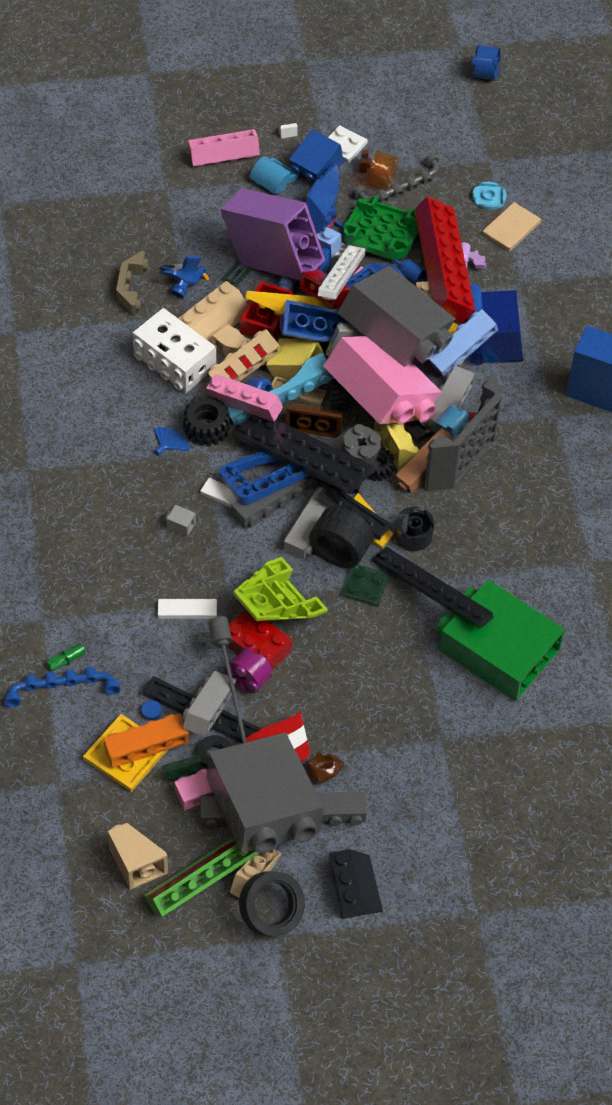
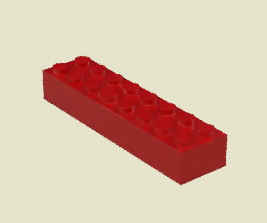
[415,196,475,324]

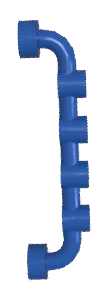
[4,667,121,708]

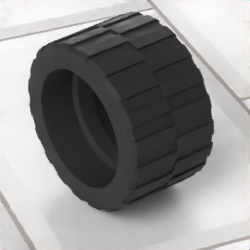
[309,507,374,568]

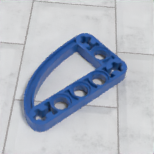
[220,452,310,504]

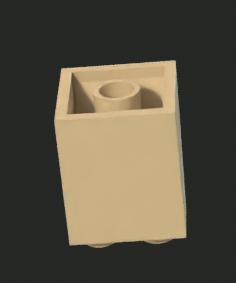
[108,823,168,890]

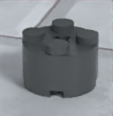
[340,424,381,465]

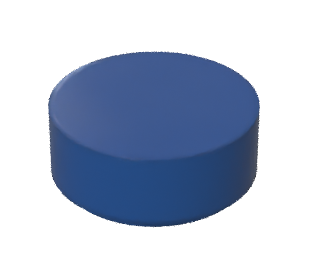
[141,700,162,721]

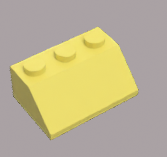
[374,420,419,471]

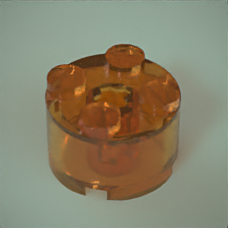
[366,151,399,190]

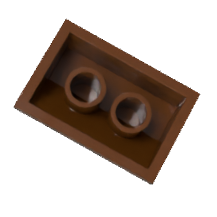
[285,403,344,438]

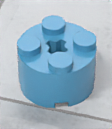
[434,404,471,437]

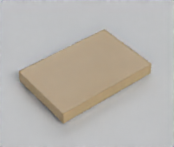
[482,202,541,252]

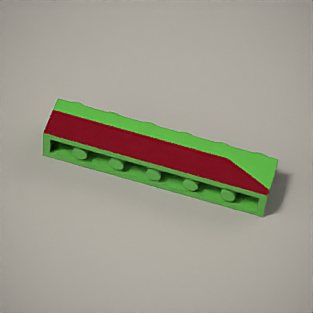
[144,837,259,917]

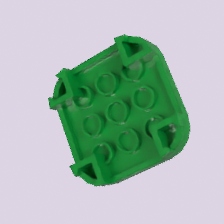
[342,195,419,259]

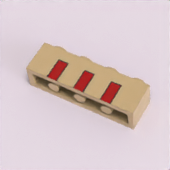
[208,329,281,382]

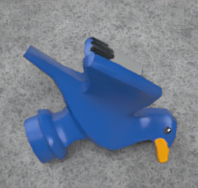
[159,255,209,299]

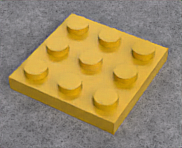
[83,714,168,792]

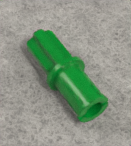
[47,643,86,671]

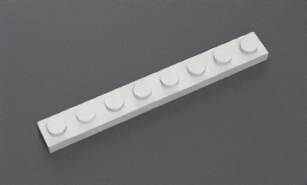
[318,245,366,300]

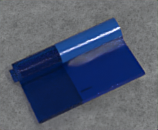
[466,284,523,365]

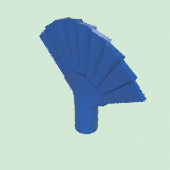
[153,427,189,456]

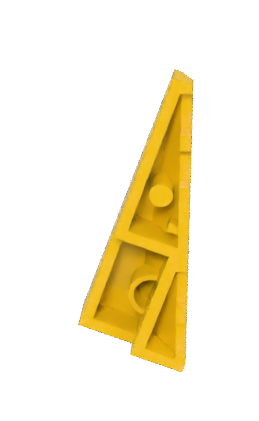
[245,291,338,316]

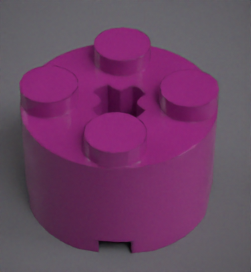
[225,647,273,693]

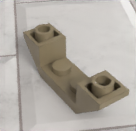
[116,251,148,316]

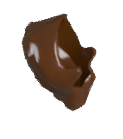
[306,752,344,784]

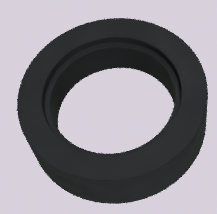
[239,871,305,936]

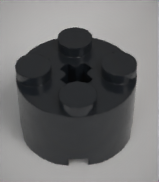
[395,507,434,551]

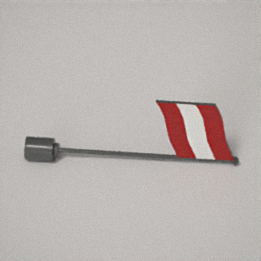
[208,616,311,762]

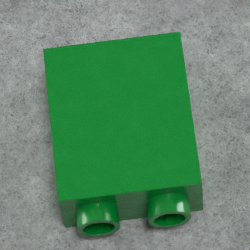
[436,579,565,701]

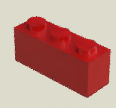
[300,270,351,308]

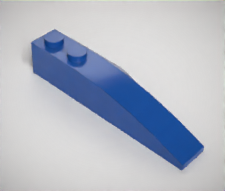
[306,163,339,232]
[279,300,349,342]

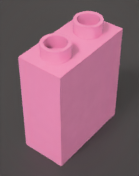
[323,336,442,424]

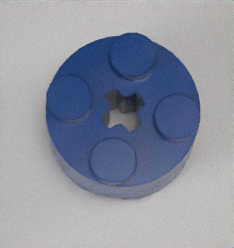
[472,45,501,80]

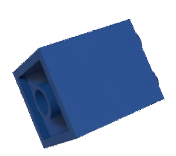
[289,129,344,181]

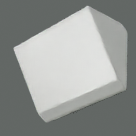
[278,123,298,139]

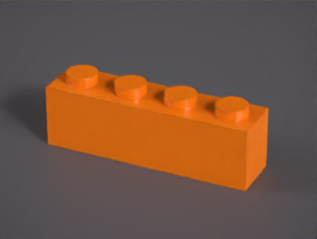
[103,713,189,768]

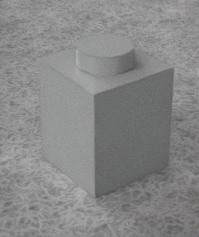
[165,505,196,537]

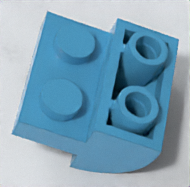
[249,156,299,194]

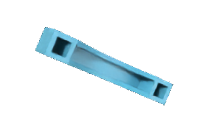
[227,352,335,426]

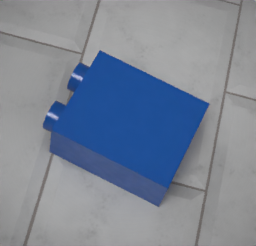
[566,325,612,412]

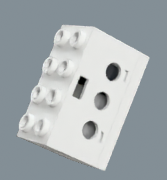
[133,308,216,393]

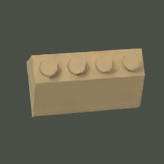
[178,281,248,344]

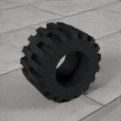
[183,396,230,447]

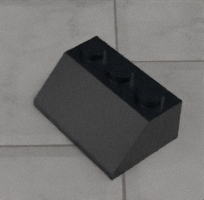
[329,849,383,919]

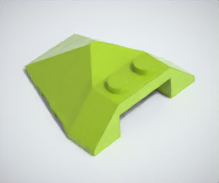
[233,557,328,621]

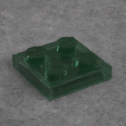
[342,565,390,607]

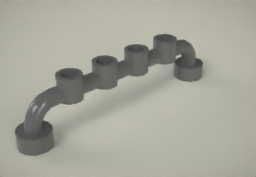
[352,153,439,203]

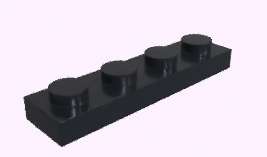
[317,483,391,541]

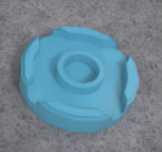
[472,182,507,210]

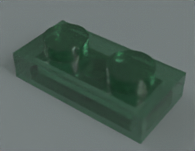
[161,754,202,782]

